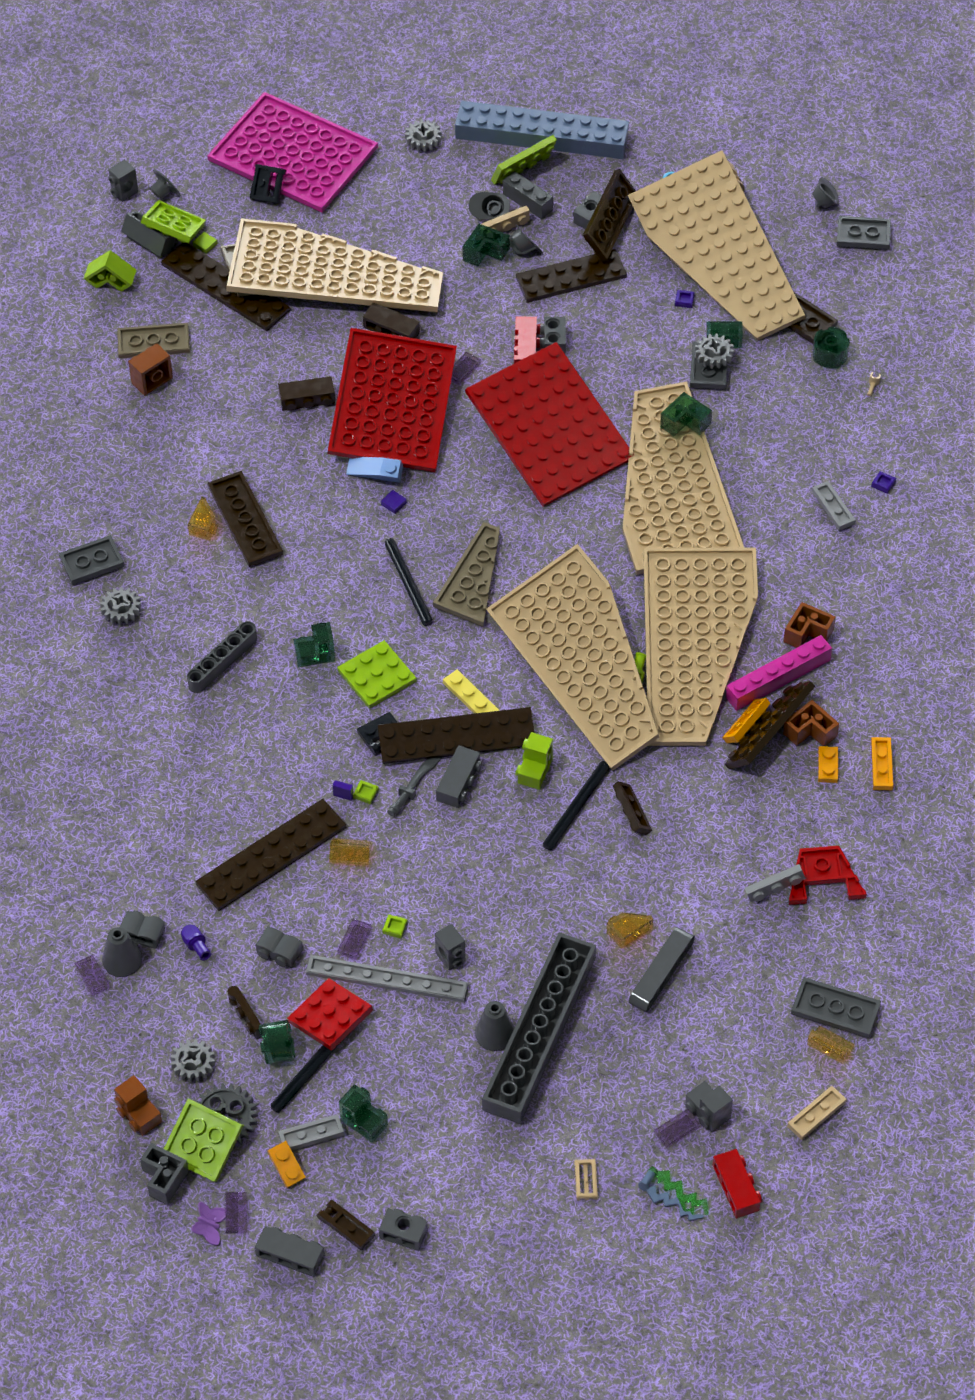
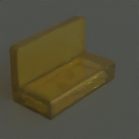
[329,838,372,865]
[807,1026,854,1064]

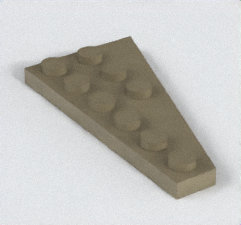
[433,522,500,627]

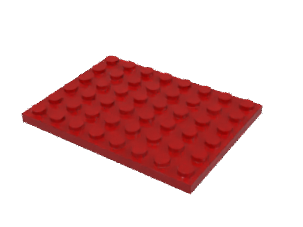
[327,328,457,472]
[465,342,634,507]

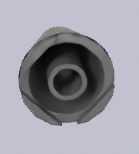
[102,927,142,977]
[475,1001,515,1051]

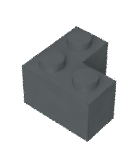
[685,1081,733,1132]
[140,1143,189,1205]

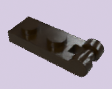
[227,986,264,1039]
[316,1200,375,1250]

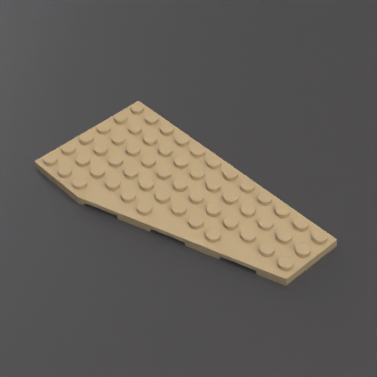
[628,150,806,341]
[226,218,443,312]
[622,381,744,575]
[486,544,659,771]
[643,548,758,746]

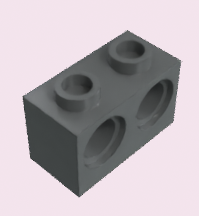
[541,317,566,355]

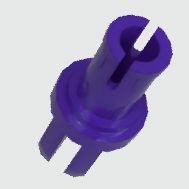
[181,924,211,961]

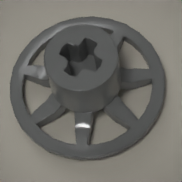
[150,169,181,200]

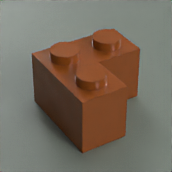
[783,602,836,648]
[783,700,839,746]
[114,1075,162,1136]

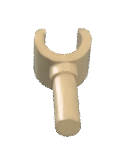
[867,372,881,397]

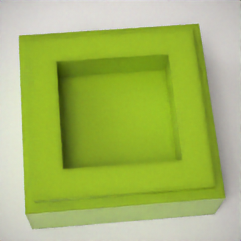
[193,232,218,254]
[353,780,379,804]
[382,914,408,939]

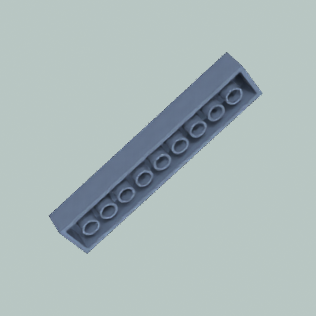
[455,100,629,159]

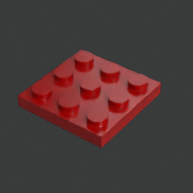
[287,978,373,1051]

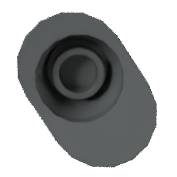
[812,177,839,208]
[468,192,510,220]
[507,224,544,255]

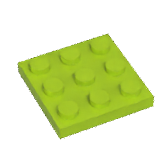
[141,200,206,243]
[337,640,417,709]
[164,1098,244,1182]

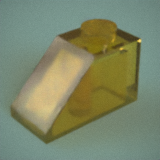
[187,497,218,541]
[606,912,653,949]

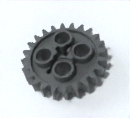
[195,1083,258,1149]

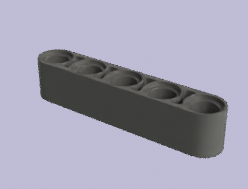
[187,621,257,693]
[629,927,695,1012]

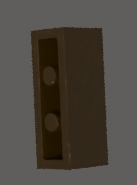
[363,303,420,339]
[278,376,336,411]

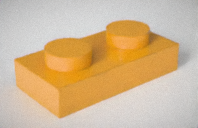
[818,746,838,783]
[267,1141,306,1188]

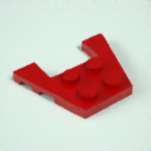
[789,845,867,905]

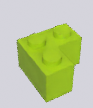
[84,250,137,292]
[515,732,553,790]

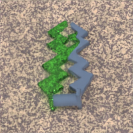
[638,1166,708,1221]

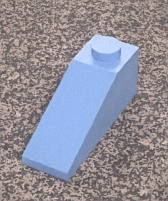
[346,457,403,483]

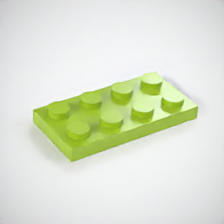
[491,135,557,185]

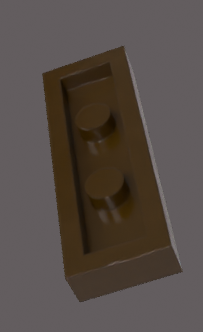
[613,781,652,835]

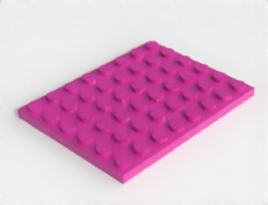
[207,92,378,212]

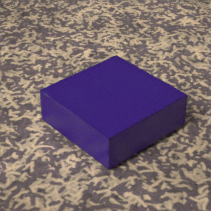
[675,290,695,308]
[871,471,896,494]
[381,490,407,514]
[332,780,354,801]

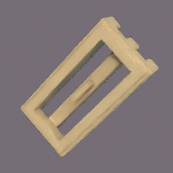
[575,1159,598,1200]

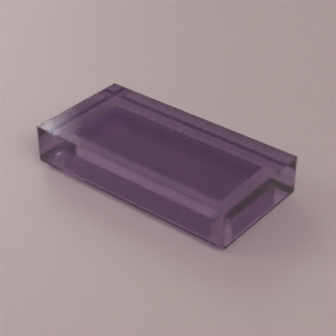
[451,351,481,385]
[337,919,371,960]
[75,955,110,996]
[654,1109,700,1148]
[225,1192,247,1233]

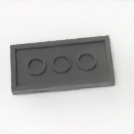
[791,977,881,1038]

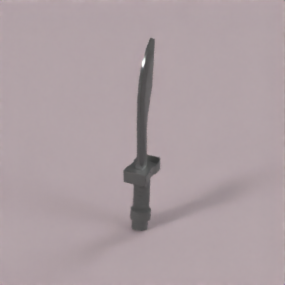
[387,757,443,816]

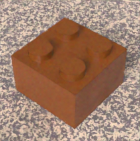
[128,343,173,396]

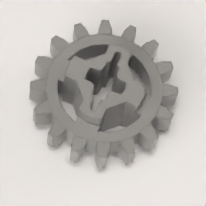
[405,119,442,152]
[695,334,734,369]
[100,587,141,625]
[170,1039,215,1082]

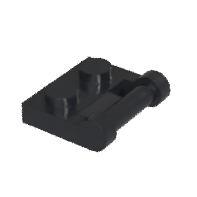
[249,164,287,204]
[357,712,398,755]

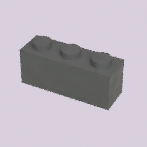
[503,171,553,219]
[121,211,175,257]
[436,745,482,808]
[255,1226,324,1277]

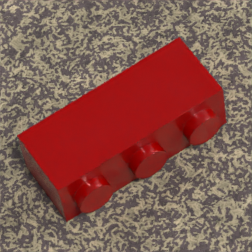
[712,1148,762,1219]

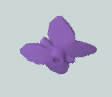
[191,1202,228,1246]

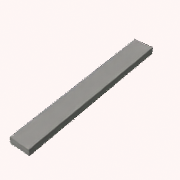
[306,955,468,1002]

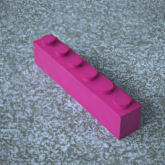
[726,635,832,711]

